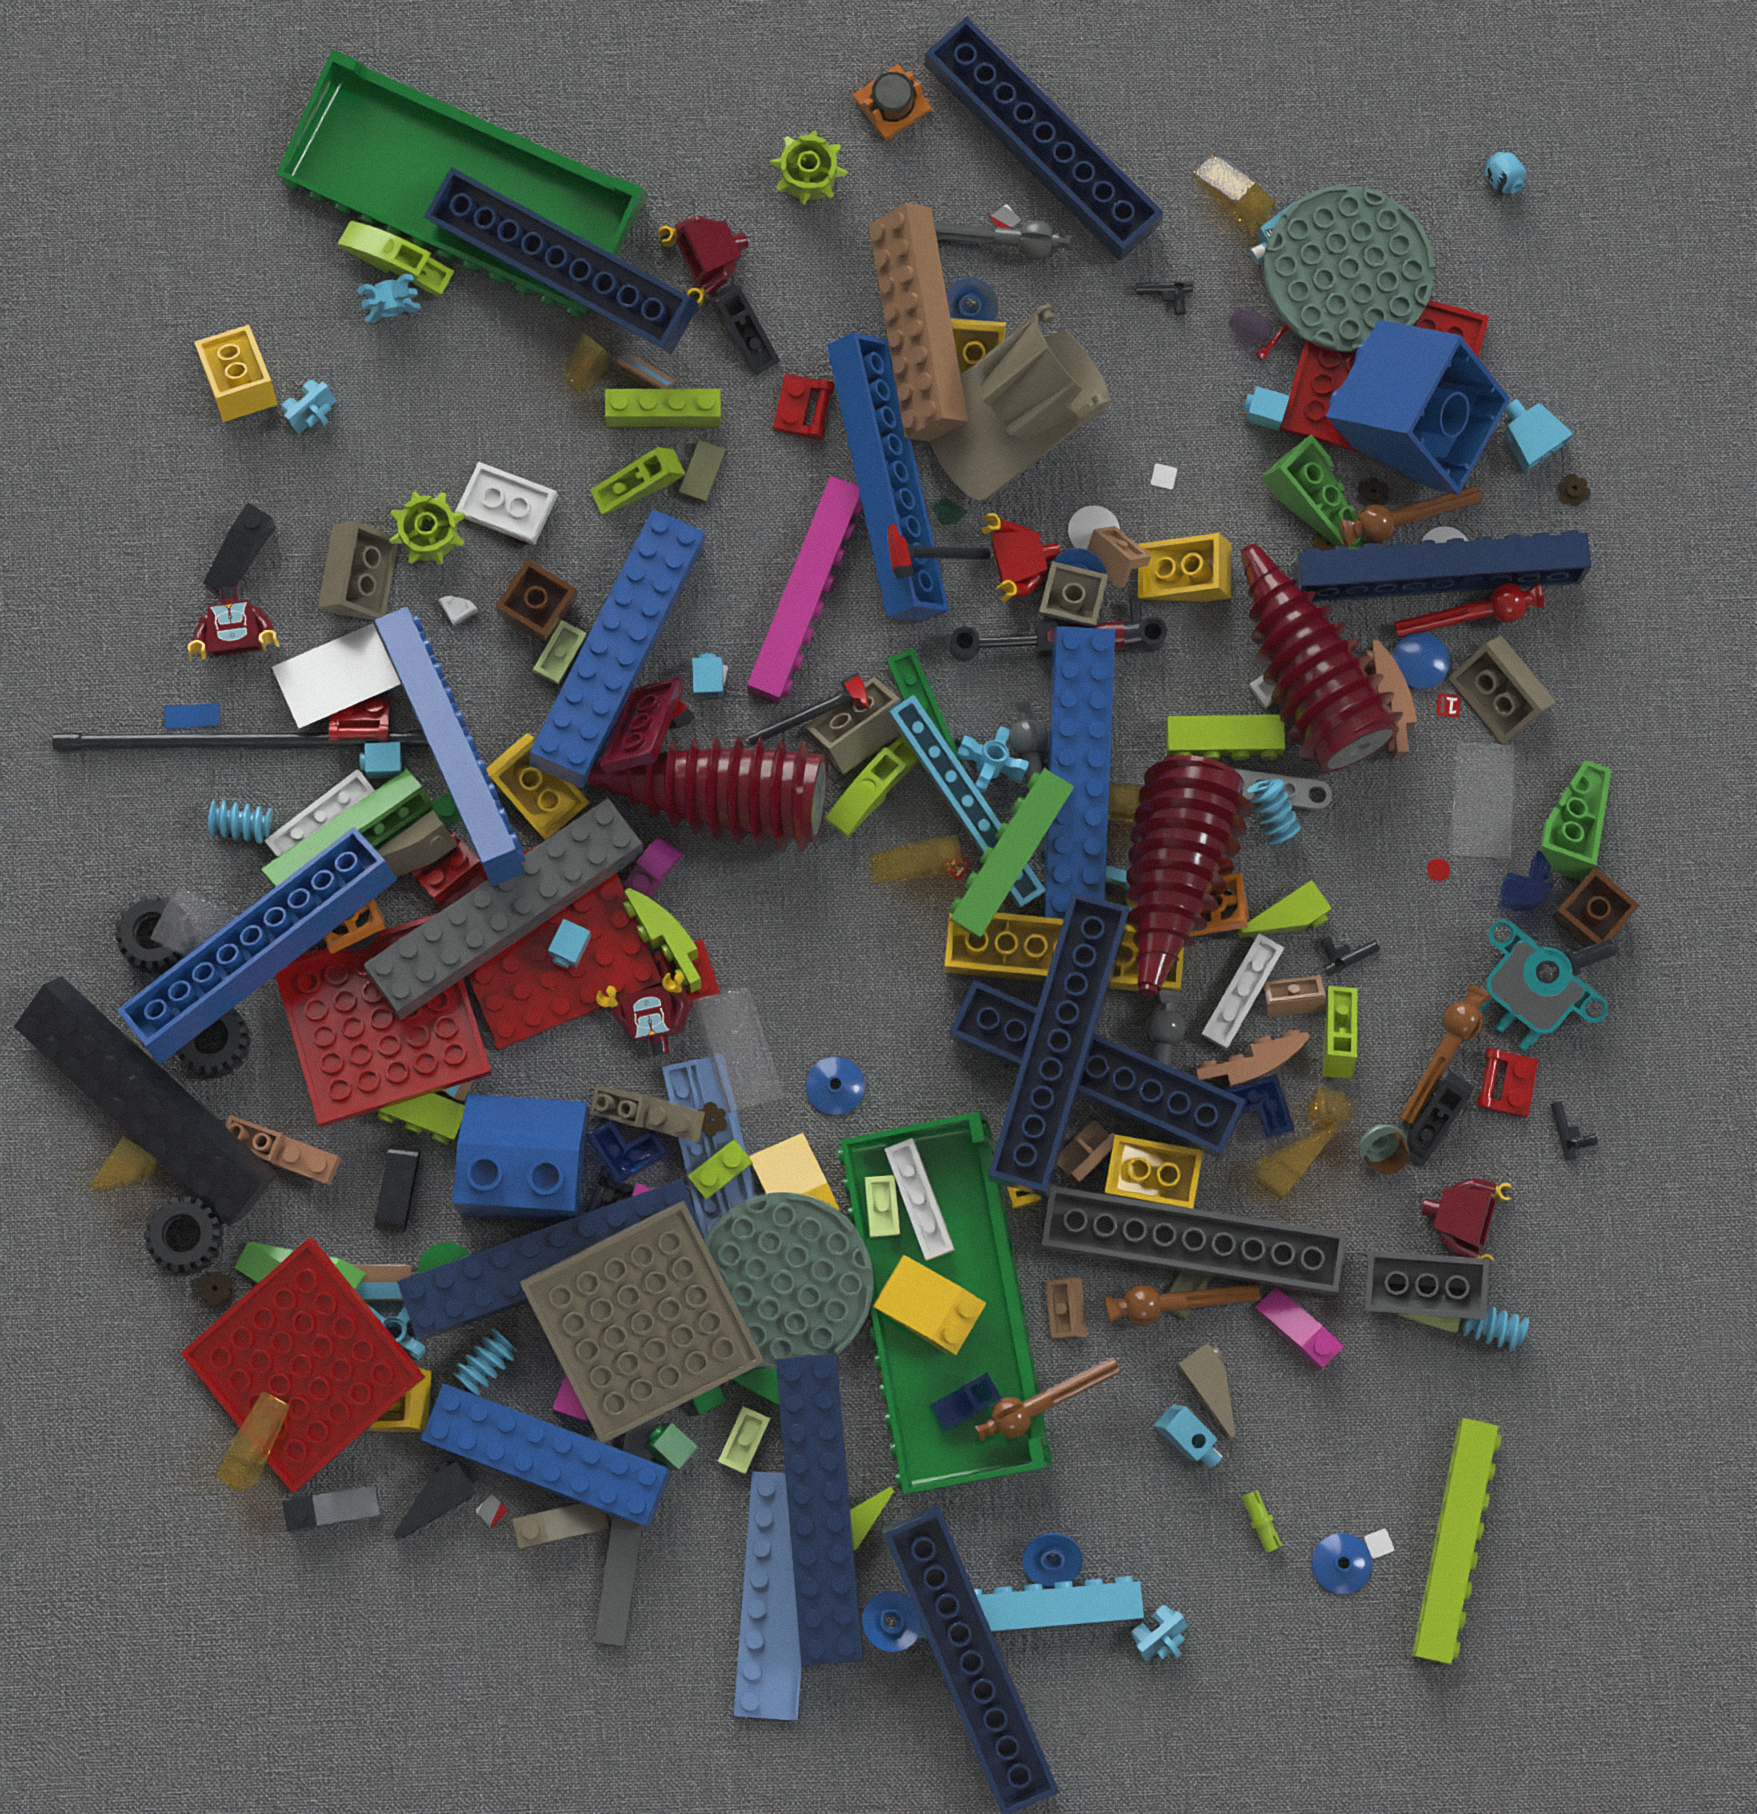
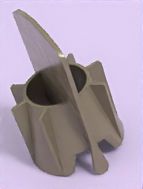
[930,304,1111,502]

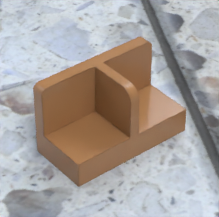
[1087,526,1151,588]
[1057,1120,1115,1186]

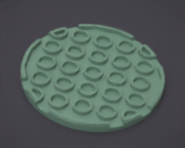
[1263,185,1434,353]
[704,1192,874,1370]

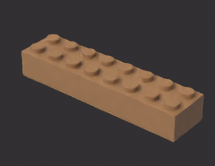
[869,203,968,442]

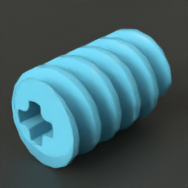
[1247,779,1301,845]
[208,799,273,844]
[1462,1306,1529,1352]
[452,1328,517,1396]

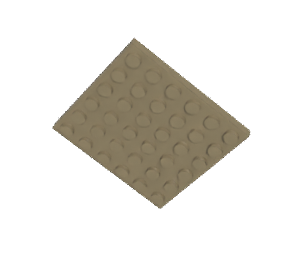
[520,1200,764,1443]

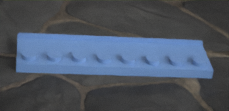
[662,1053,756,1240]
[734,1471,801,1721]

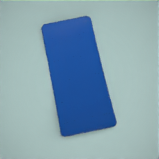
[164,702,220,728]

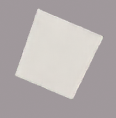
[272,623,401,728]

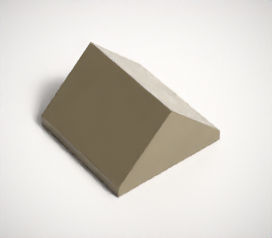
[1039,561,1108,628]

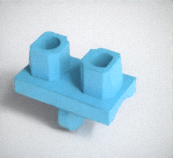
[281,379,337,435]
[1131,1605,1188,1661]

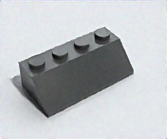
[1365,1251,1490,1320]

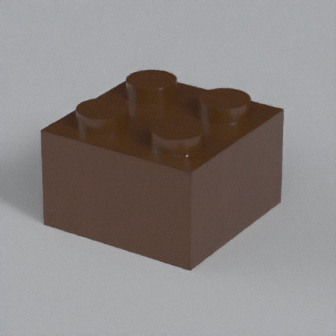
[496,559,578,645]
[1552,868,1640,947]

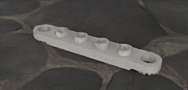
[1232,768,1332,811]

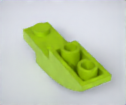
[337,221,454,298]
[825,735,919,838]
[623,888,702,993]

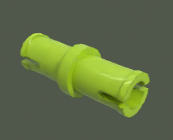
[1240,1490,1283,1553]

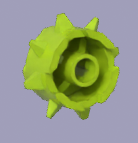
[770,131,848,205]
[389,492,466,565]

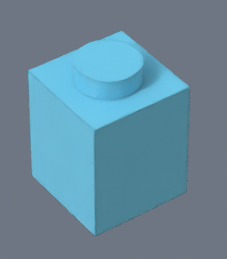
[1243,386,1289,431]
[692,653,724,699]
[360,742,403,779]
[548,919,591,969]

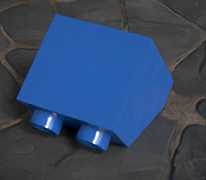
[1326,320,1511,495]
[453,1094,588,1223]

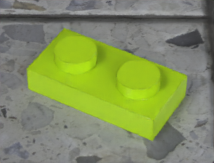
[688,1139,753,1201]

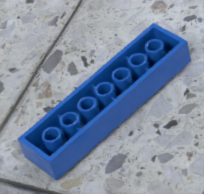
[420,1383,671,1530]

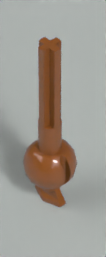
[1340,485,1482,547]
[1399,985,1492,1126]
[1104,1284,1260,1326]
[974,1357,1121,1442]

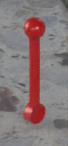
[1256,324,1289,360]

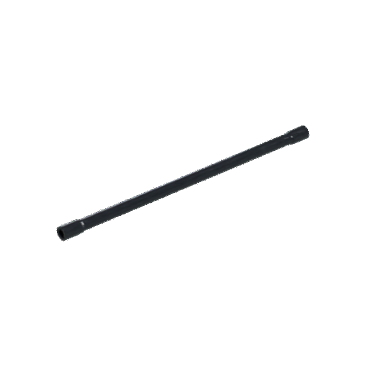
[53,730,429,750]

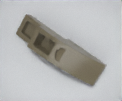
[590,1085,705,1141]

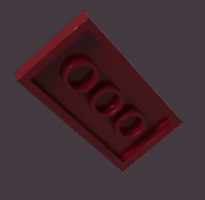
[600,677,684,774]

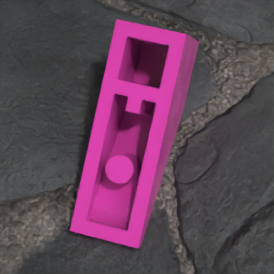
[1255,1287,1344,1371]

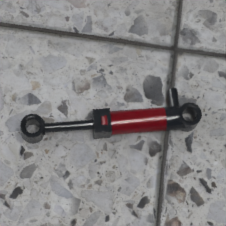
[949,598,1168,661]

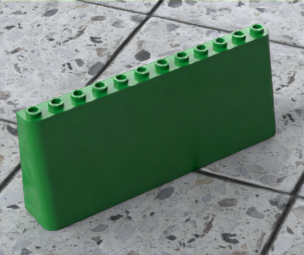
[276,49,648,319]
[838,1111,1053,1495]

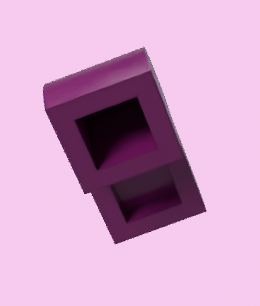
[623,836,685,899]

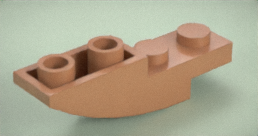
[1365,640,1417,759]
[1193,1030,1310,1090]
[225,1115,341,1186]

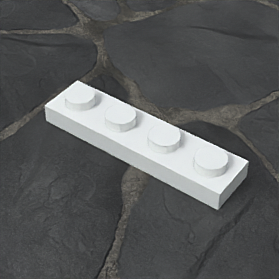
[264,769,375,858]
[1201,934,1284,1050]
[885,1138,955,1261]

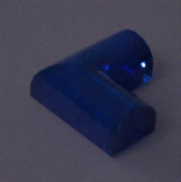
[1222,1074,1295,1140]
[586,1120,668,1185]

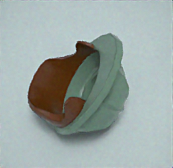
[1358,1124,1410,1175]

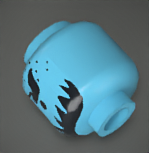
[1484,152,1527,195]

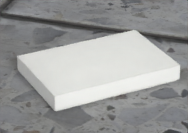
[455,462,558,545]

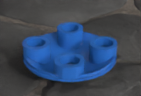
[1392,633,1450,689]

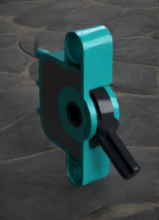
[1479,919,1617,1051]

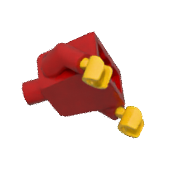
[981,513,1061,602]

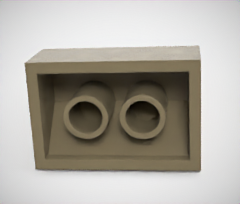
[318,521,398,621]
[1449,635,1556,745]
[804,677,902,774]

